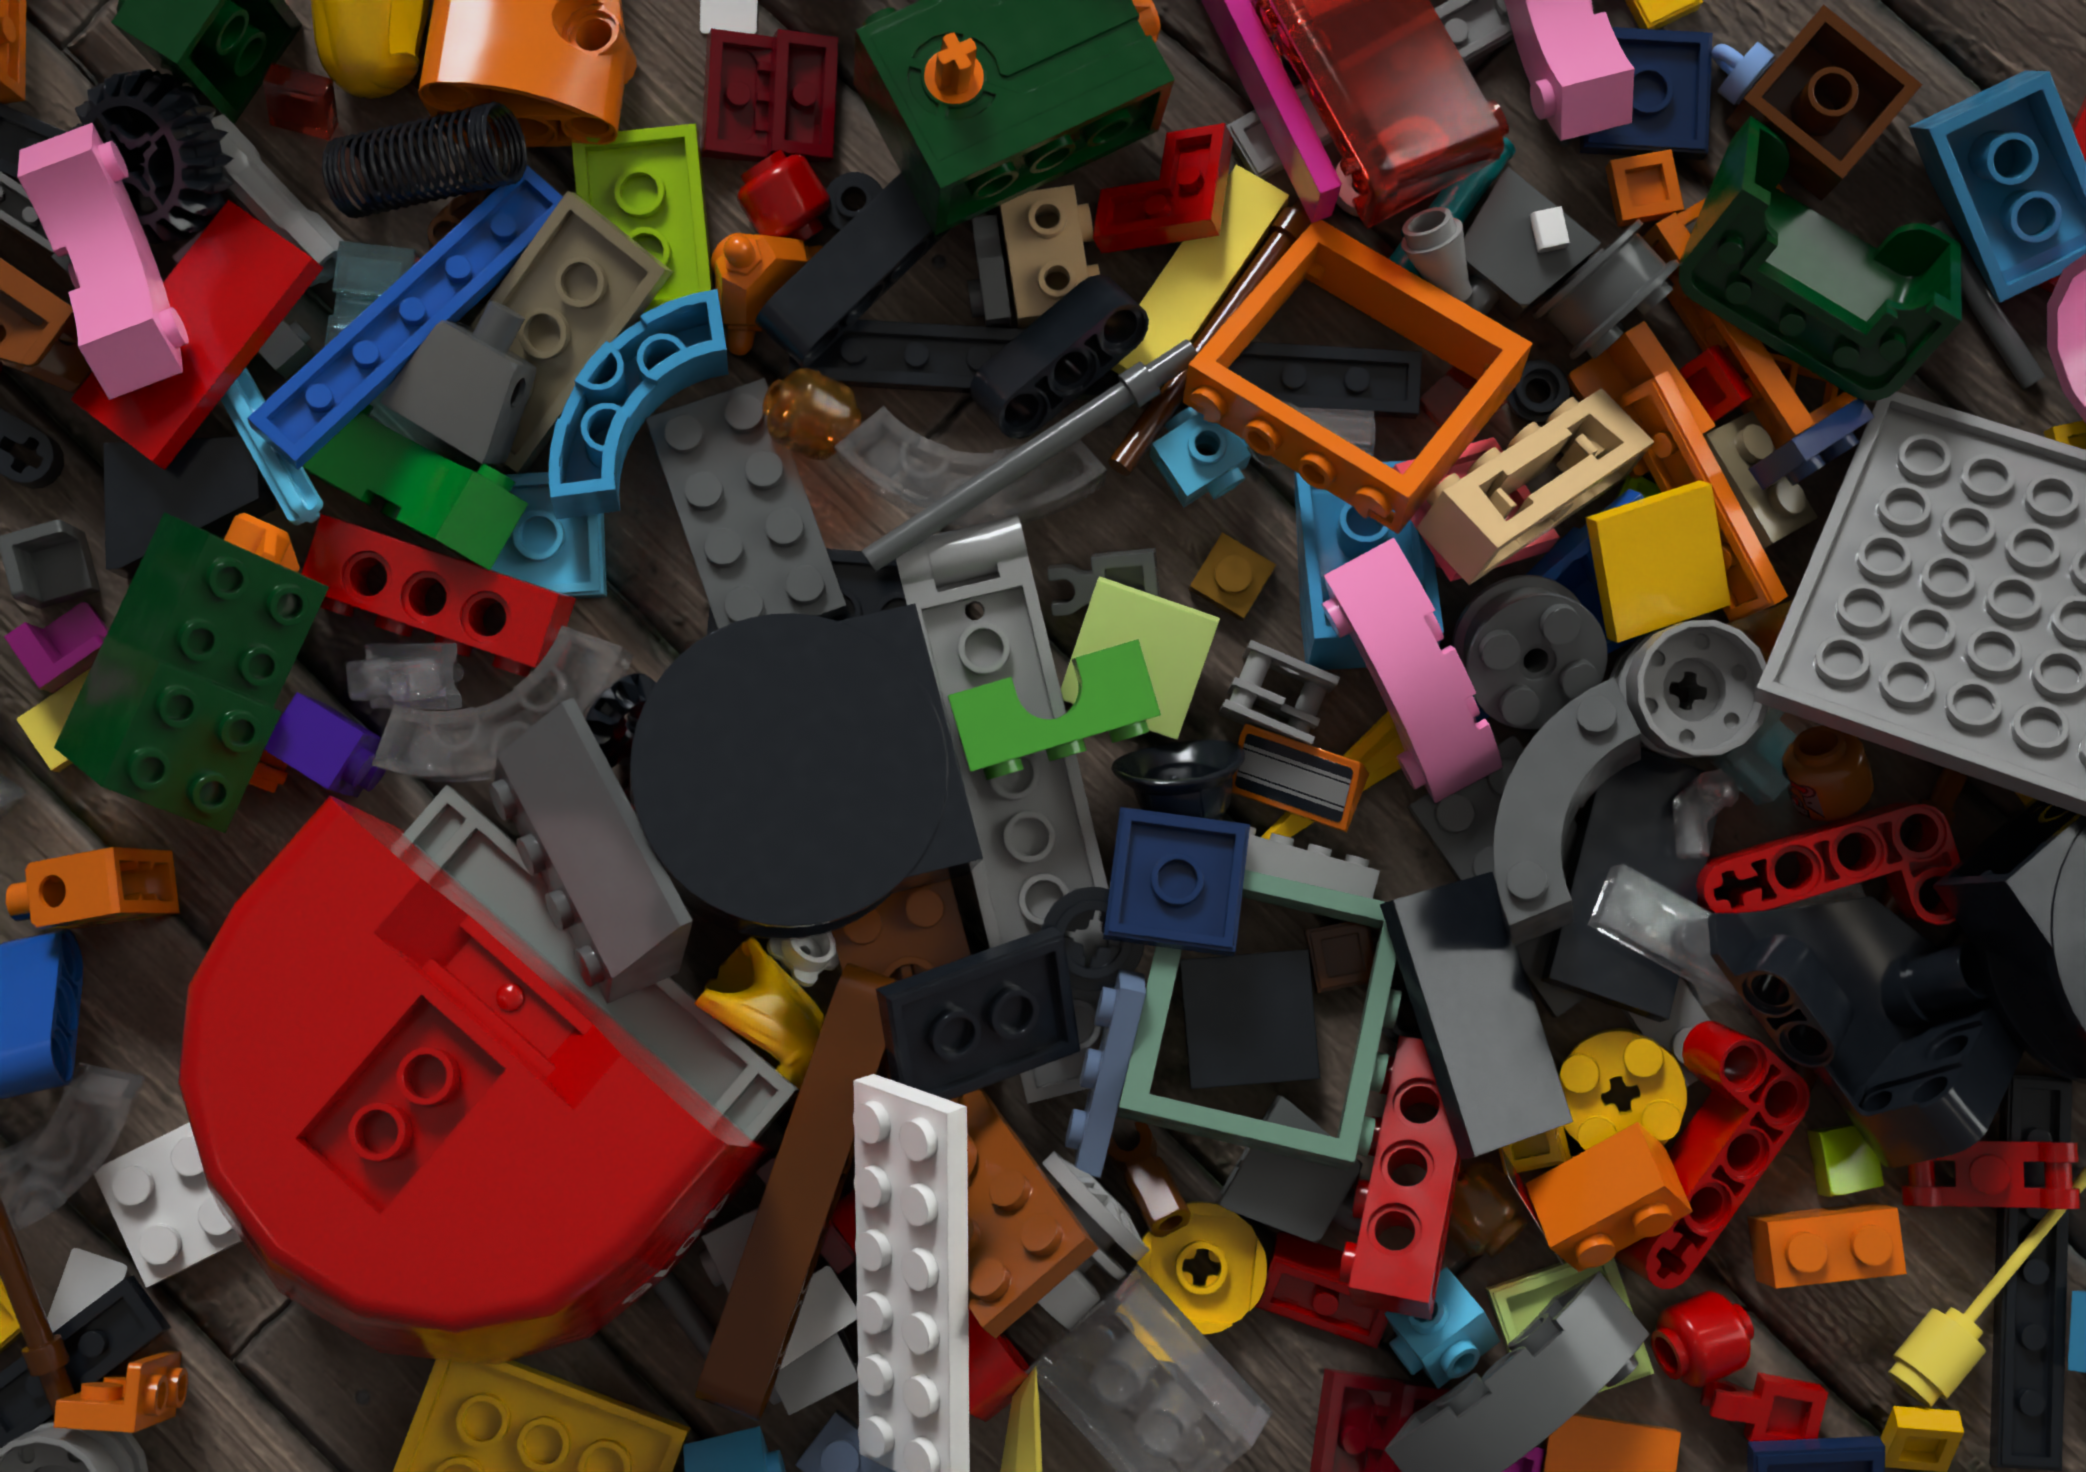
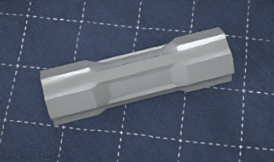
[211,114,352,287]

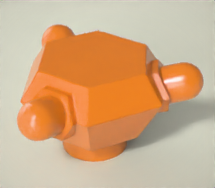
[711,233,824,355]

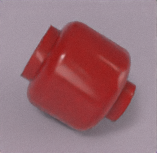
[737,149,831,241]
[1651,1290,1754,1388]

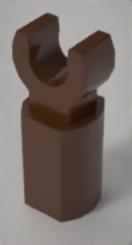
[1107,1122,1191,1238]

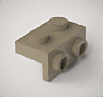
[1704,410,1818,549]

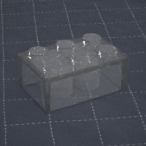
[1026,1264,1273,1472]

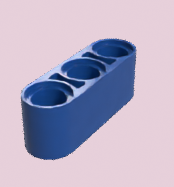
[0,929,83,1099]

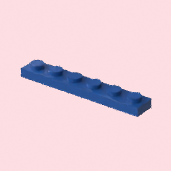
[247,165,563,470]

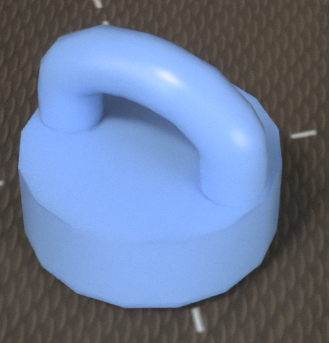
[1711,42,1776,105]

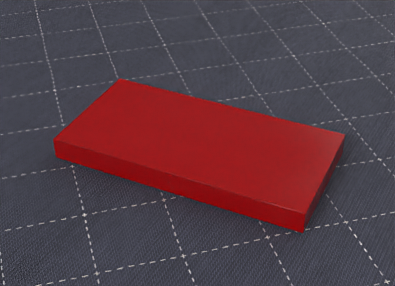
[70,200,323,470]

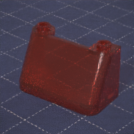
[1250,0,1509,229]

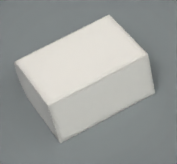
[1529,206,1570,253]

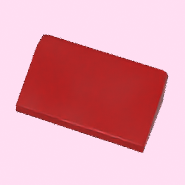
[1254,1231,1388,1349]

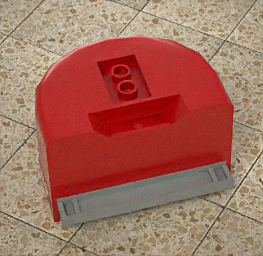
[178,785,800,1364]

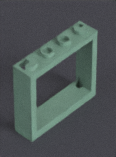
[1117,870,1401,1171]

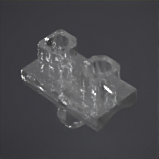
[346,643,464,710]

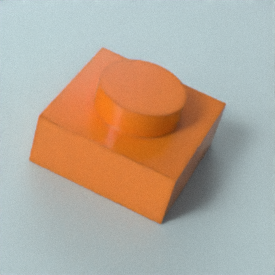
[1605,149,1684,227]

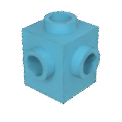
[1149,407,1251,507]
[1384,1267,1500,1389]

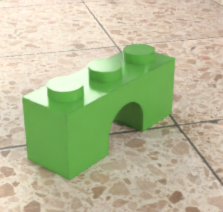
[947,639,1161,780]

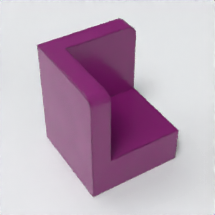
[4,602,109,693]

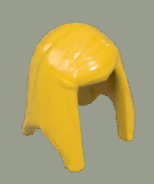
[311,0,430,99]
[694,936,825,1097]

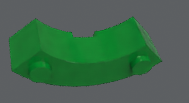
[303,404,529,571]

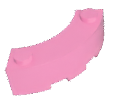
[1504,0,1635,141]
[17,123,189,400]
[1322,538,1503,803]

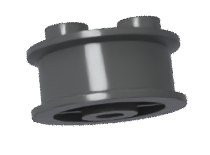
[1532,219,1680,360]
[1452,575,1607,729]

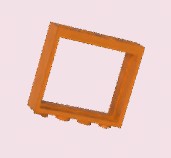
[1183,220,1533,534]

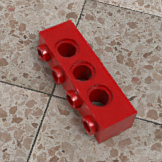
[301,514,576,677]
[1340,1036,1462,1320]

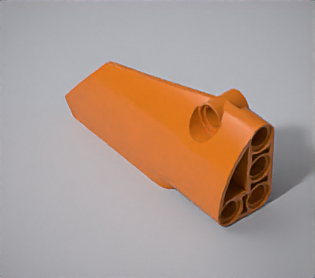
[418,0,637,148]

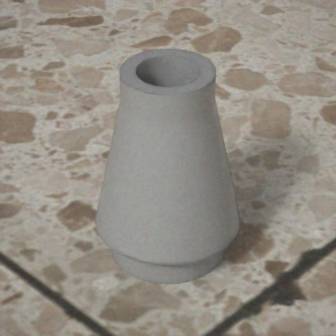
[1401,207,1472,302]

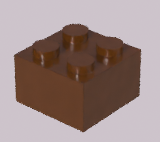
[1725,5,1923,201]

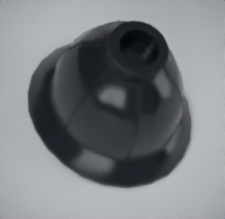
[1111,740,1245,820]

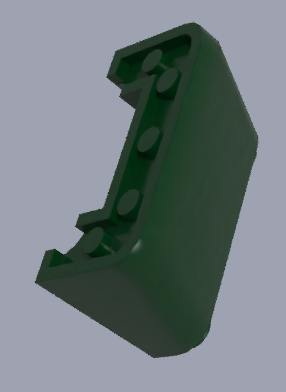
[1679,116,1962,401]

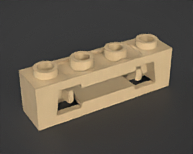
[1416,388,1654,585]

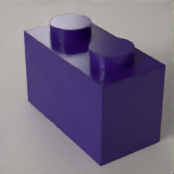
[264,692,392,798]

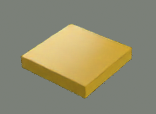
[1585,480,1731,643]

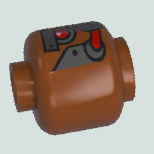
[1781,725,1874,822]

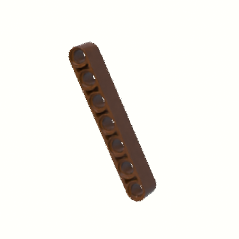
[695,963,899,1421]

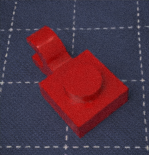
[1700,1372,1828,1441]

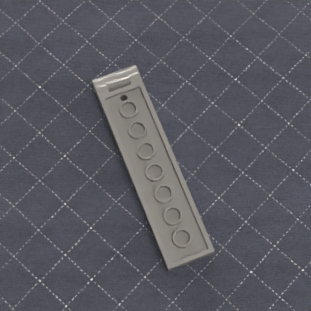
[896,515,1131,1104]

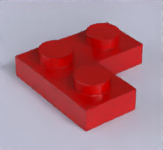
[1092,123,1233,254]

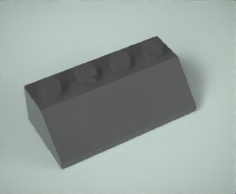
[489,697,693,1004]

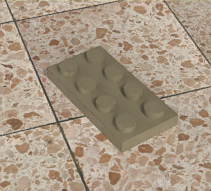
[470,191,673,473]

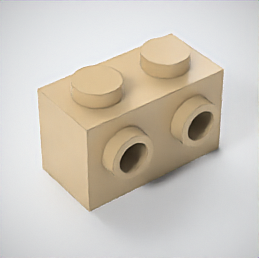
[999,185,1100,329]

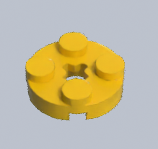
[1559,1028,1687,1150]
[1136,1201,1267,1335]

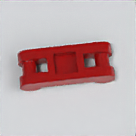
[1902,1141,2080,1209]

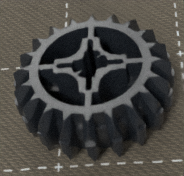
[68,69,234,244]

